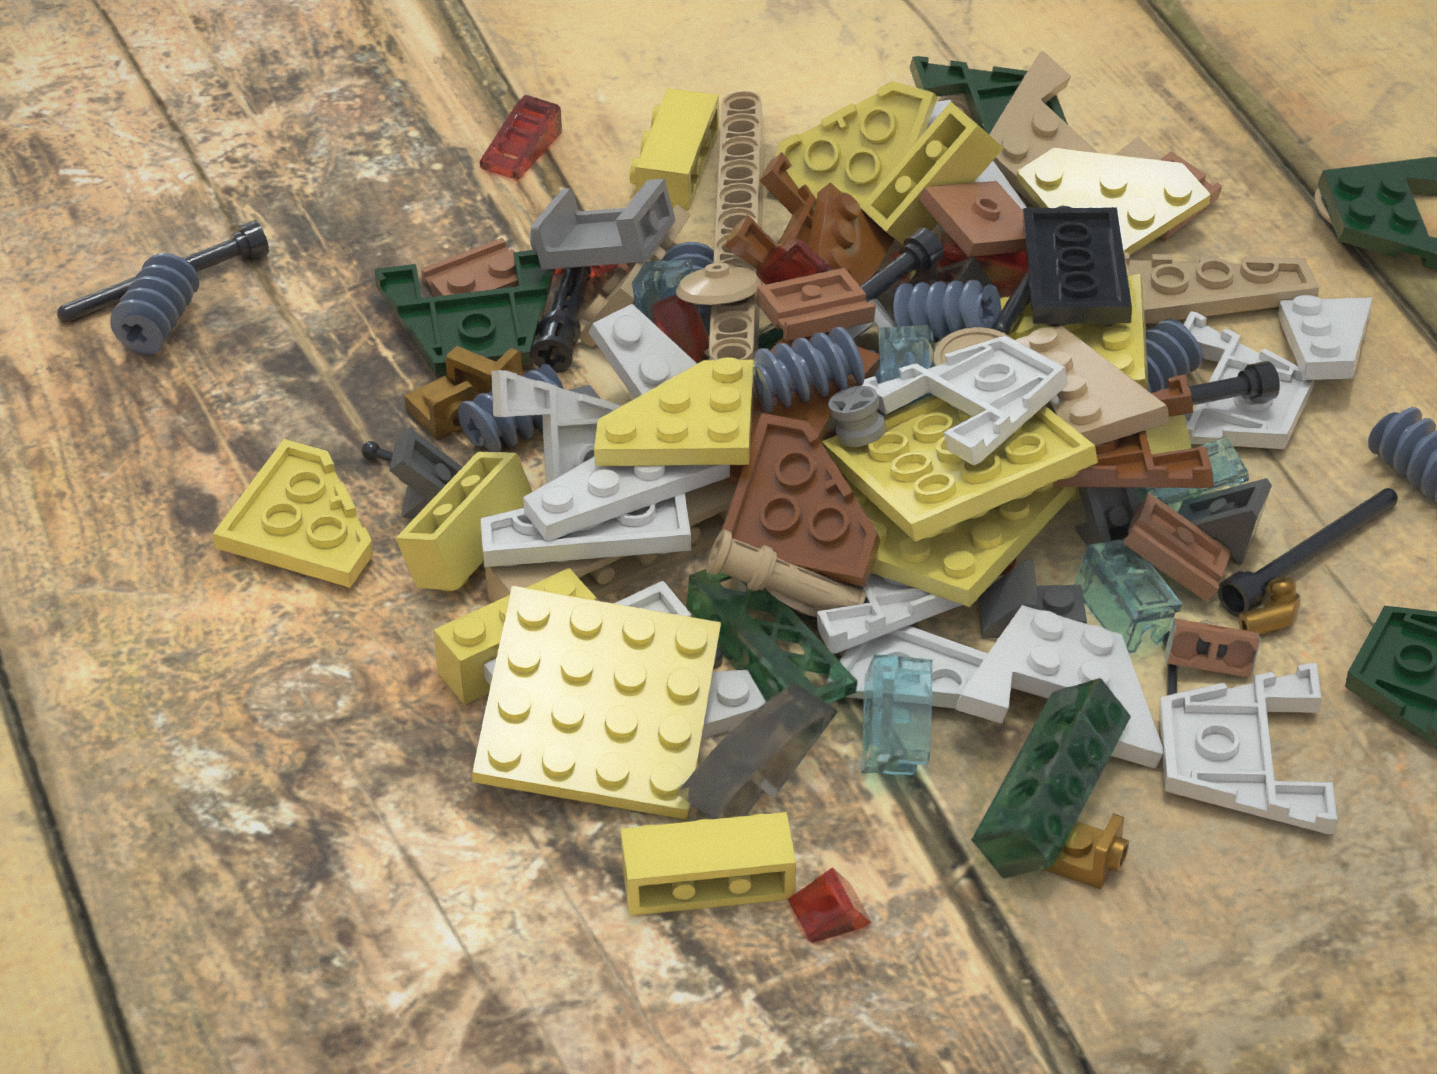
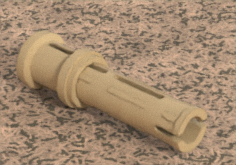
[706,529,866,610]

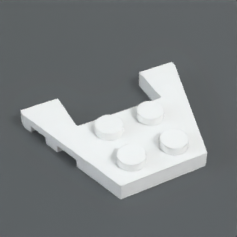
[1184,311,1314,449]
[862,336,1068,465]
[491,370,622,484]
[817,573,962,654]
[955,605,1163,769]
[1159,663,1338,834]

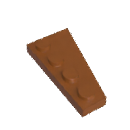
[803,182,895,286]

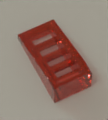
[479,95,562,180]

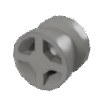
[828,386,887,447]

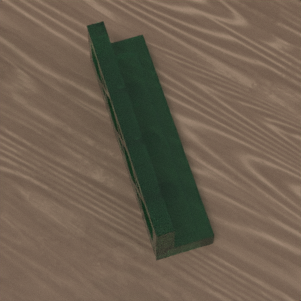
[686,569,858,740]

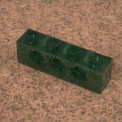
[971,678,1131,879]

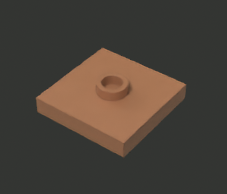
[919,181,1025,257]

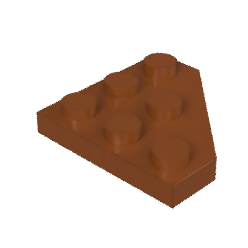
[723,413,881,587]

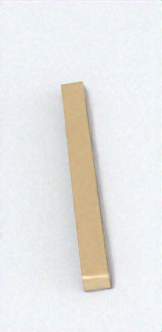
[709,91,765,360]

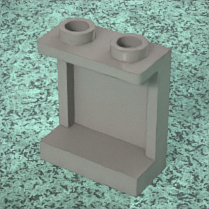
[530,178,676,270]

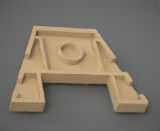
[989,51,1162,208]

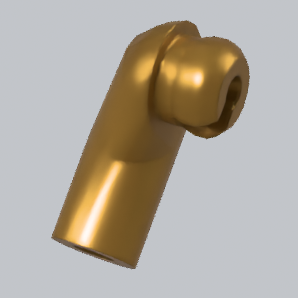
[1239,577,1300,635]

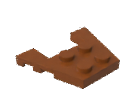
[725,152,816,283]
[1053,374,1214,488]

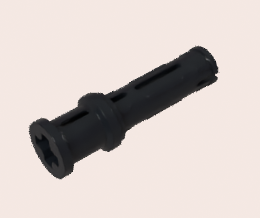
[531,266,591,373]

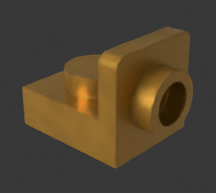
[445,346,524,397]
[404,376,475,440]
[1039,813,1129,889]

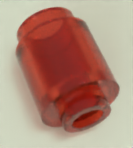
[650,294,710,363]

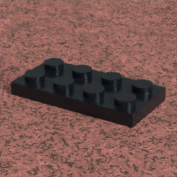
[1023,207,1132,327]

